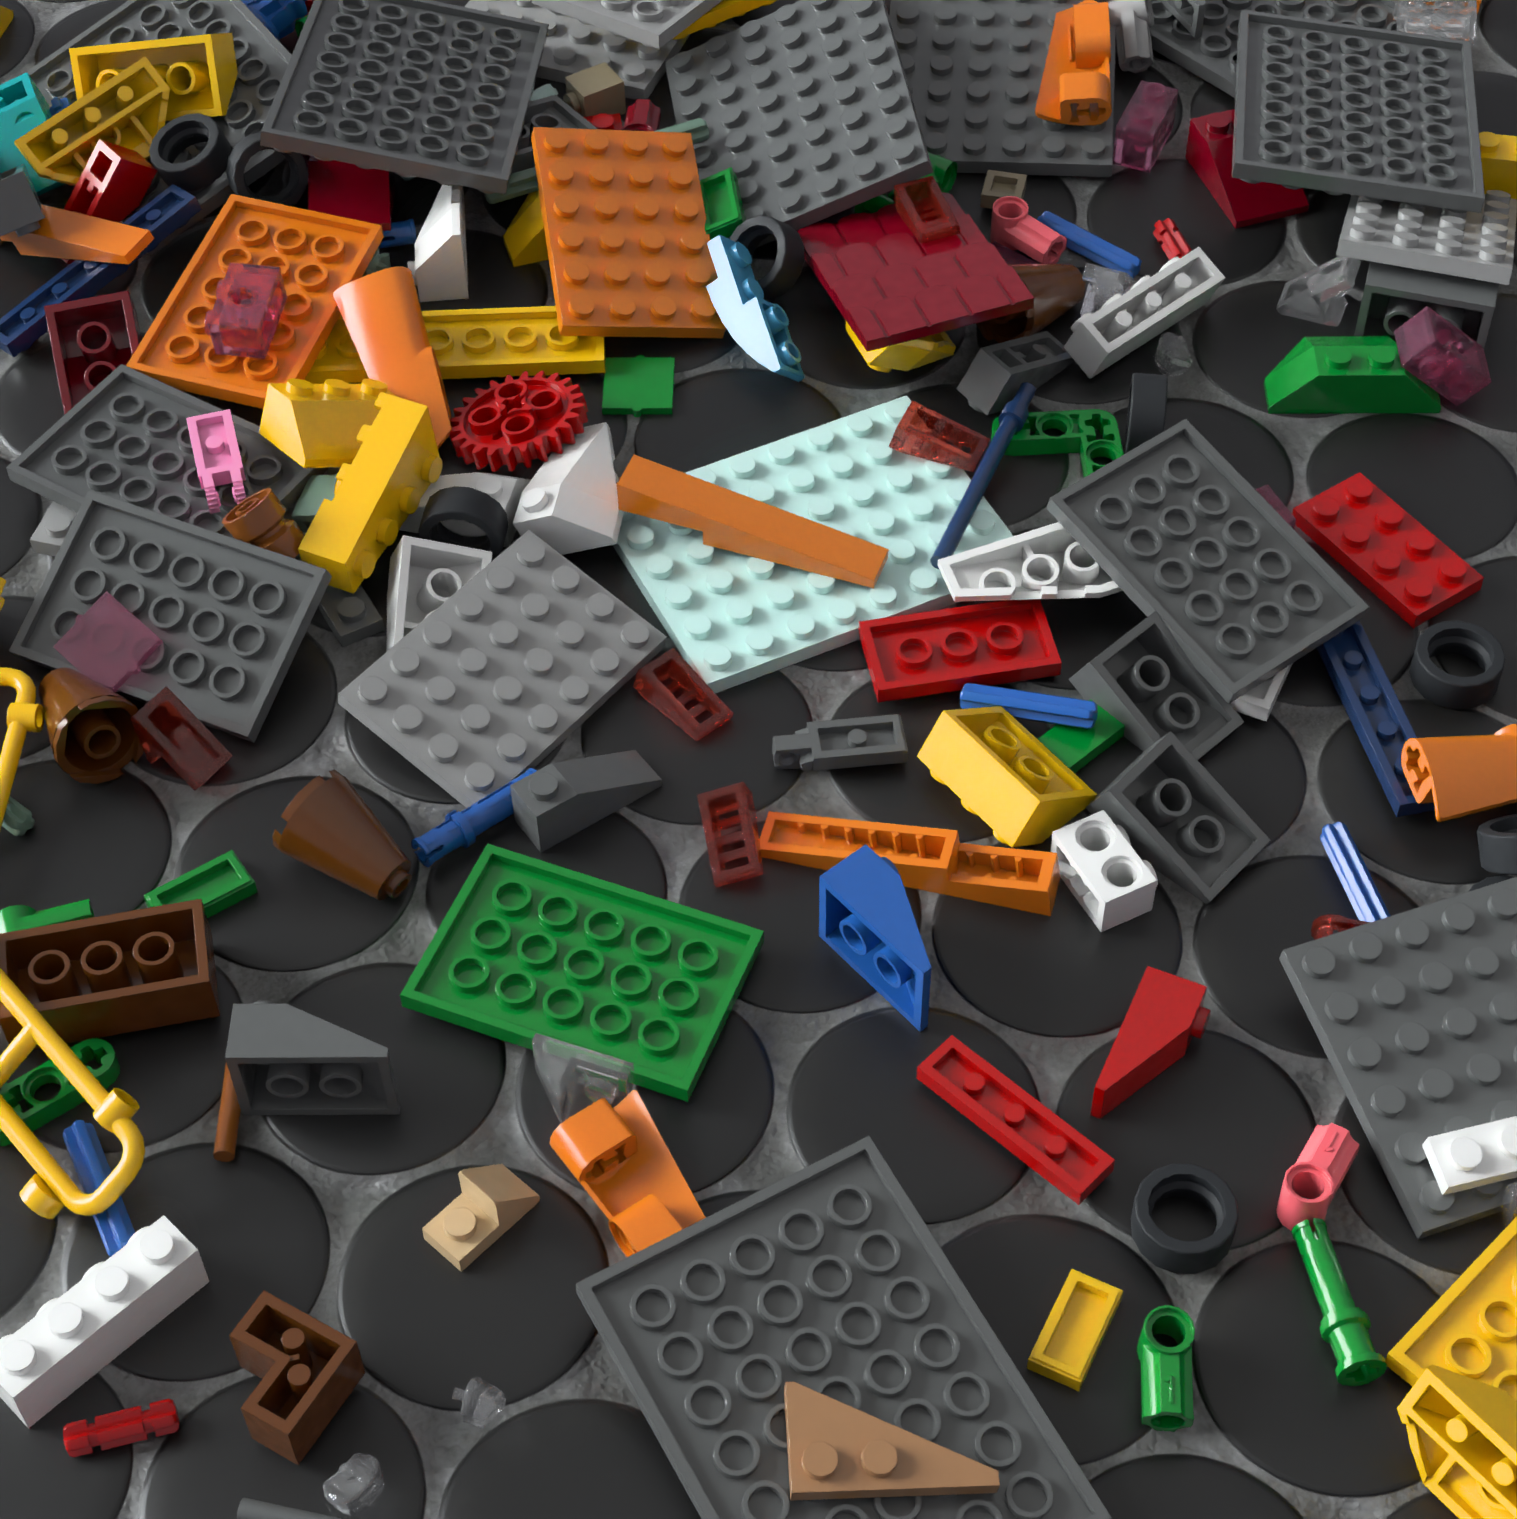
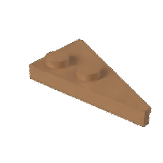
[784,1382,1000,1501]

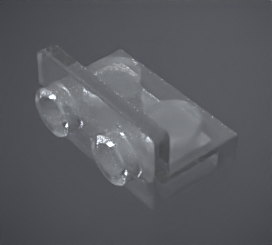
[1393,0,1477,45]

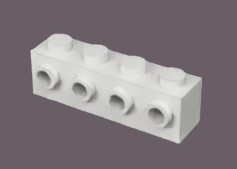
[1064,247,1225,379]
[0,1215,209,1429]

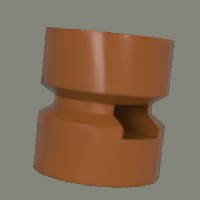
[222,488,305,558]

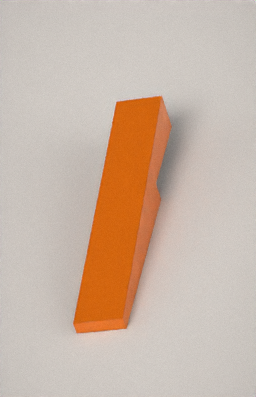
[0,204,154,264]
[617,454,889,588]
[756,811,1060,916]

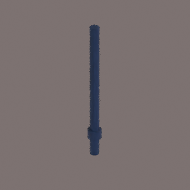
[930,382,1036,569]

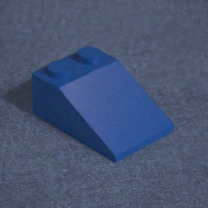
[819,844,931,1032]

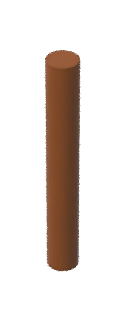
[213,1063,241,1162]

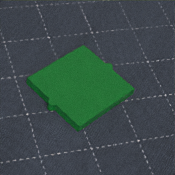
[602,355,675,417]

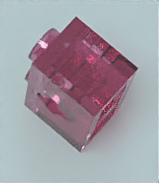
[1112,80,1179,173]
[205,262,287,359]
[1394,306,1491,406]

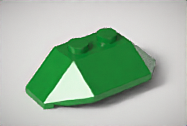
[1264,336,1441,414]

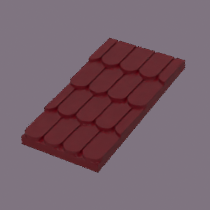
[798,192,1034,352]

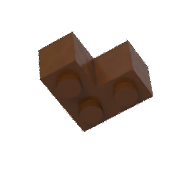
[229,1290,365,1465]

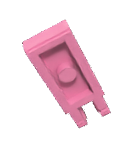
[186,409,246,514]

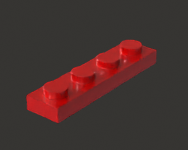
[916,1035,1115,1205]

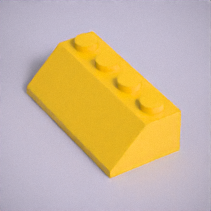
[69,33,238,121]

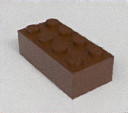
[0,899,220,1049]

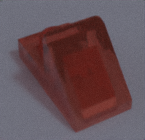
[130,686,233,791]

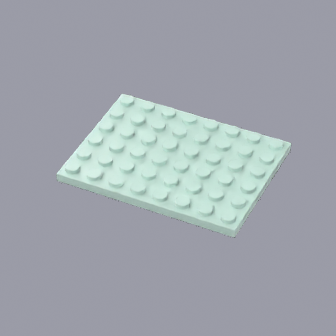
[612,395,1013,697]

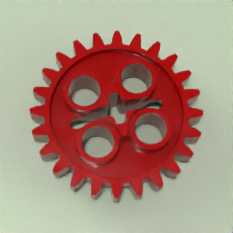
[449,371,588,472]

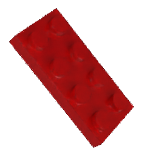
[1291,472,1484,629]
[859,599,1062,703]

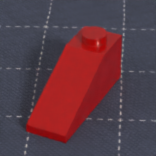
[61,139,157,264]
[1090,966,1211,1119]

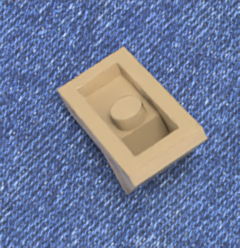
[422,1164,540,1272]

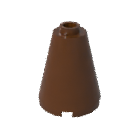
[976,264,1085,343]
[38,667,148,784]
[272,770,412,900]

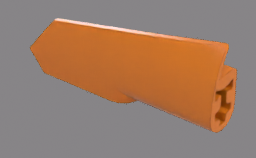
[1035,0,1112,126]
[333,266,452,449]
[1401,723,1517,822]
[549,1090,706,1257]

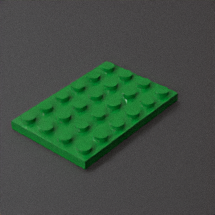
[400,843,764,1102]

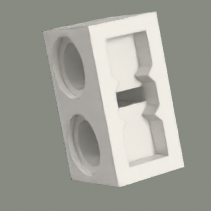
[1050,810,1158,932]

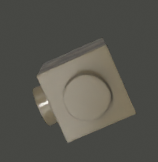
[563,62,626,117]

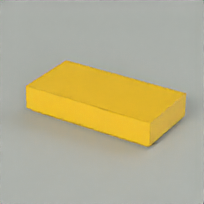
[1027,1269,1123,1391]

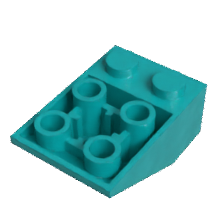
[0,72,64,196]

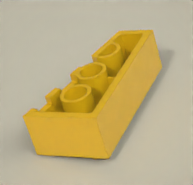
[298,392,442,594]

